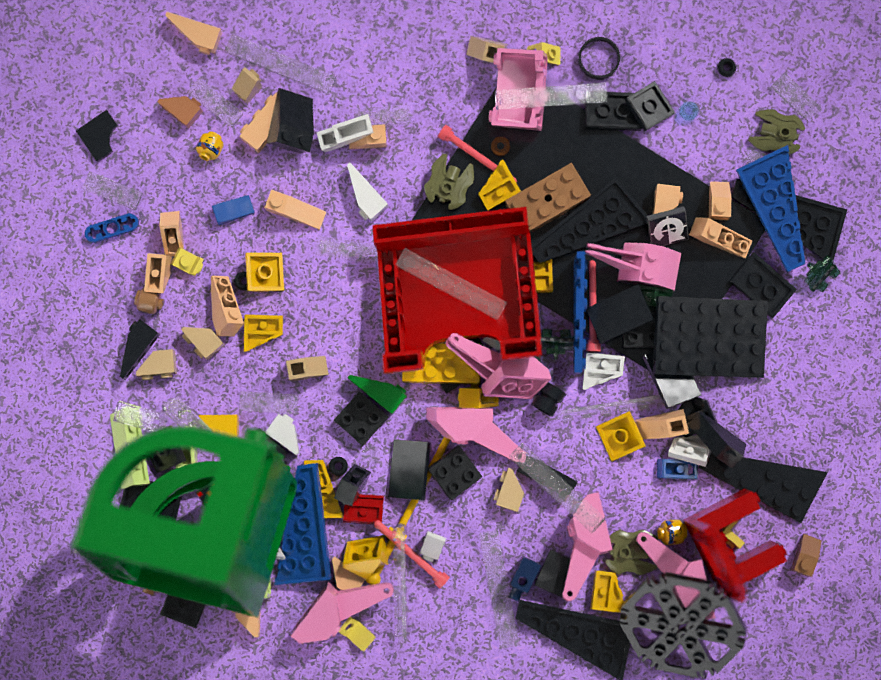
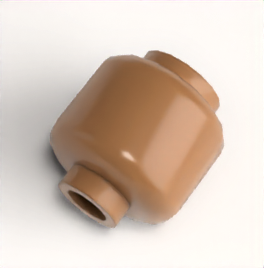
[134,288,164,315]

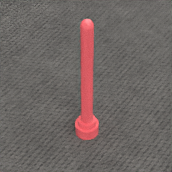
[437,125,517,183]
[585,260,601,352]
[374,520,450,589]

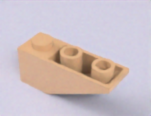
[240,93,277,153]
[689,217,752,258]
[211,276,244,337]
[634,409,689,439]

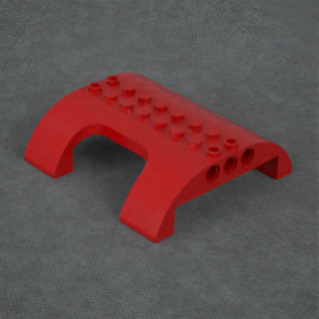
[372,207,542,374]

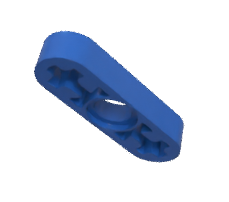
[85,213,139,243]

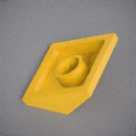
[245,253,284,292]
[596,411,646,461]

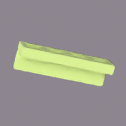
[110,409,150,489]

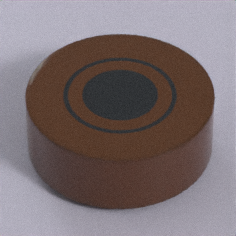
[491,137,510,157]

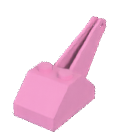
[585,243,681,292]
[446,333,551,399]
[426,407,526,463]
[562,492,613,601]
[636,532,715,620]
[291,582,394,643]

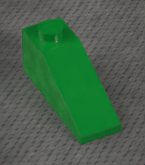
[347,375,407,415]

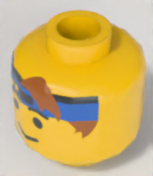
[196,131,224,161]
[657,519,687,545]

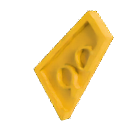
[304,460,343,518]

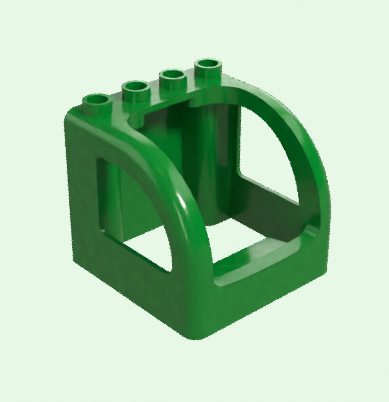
[70,426,297,618]

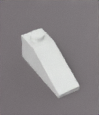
[347,162,388,222]

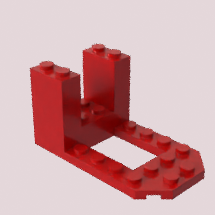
[683,489,787,603]

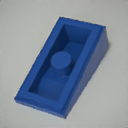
[212,195,255,225]
[657,459,698,479]

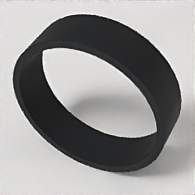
[578,37,620,80]

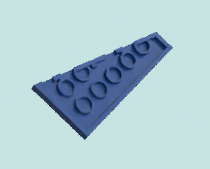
[736,145,806,273]
[573,251,587,374]
[274,463,332,585]

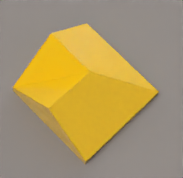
[343,535,388,580]

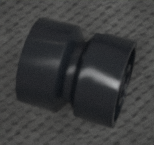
[531,382,566,417]

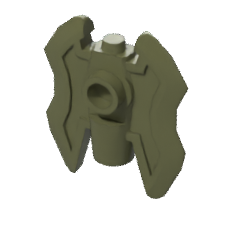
[748,109,805,155]
[424,153,474,210]
[605,529,658,575]

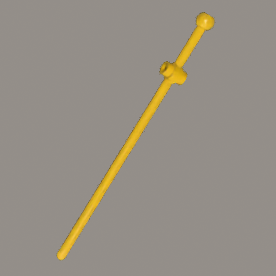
[366,384,479,585]

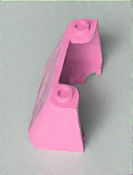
[489,48,548,131]

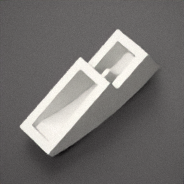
[316,114,374,152]

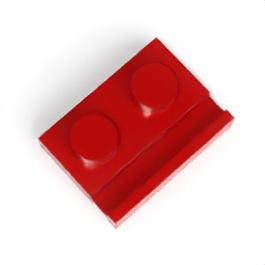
[343,494,384,524]

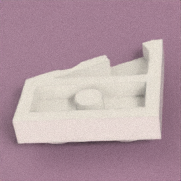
[582,352,625,390]
[668,435,711,467]

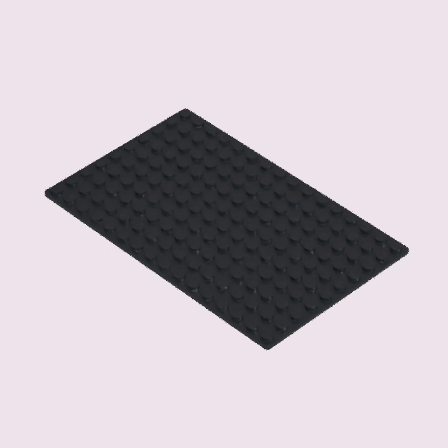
[412,86,765,371]

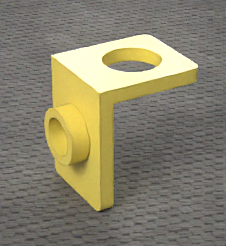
[527,42,560,65]
[338,617,375,651]

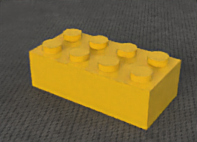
[402,343,481,385]

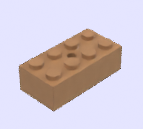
[505,163,591,233]

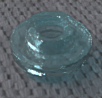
[679,101,699,121]

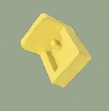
[722,521,745,549]

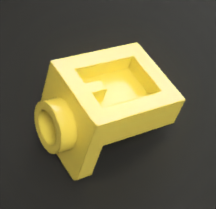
[171,247,204,276]

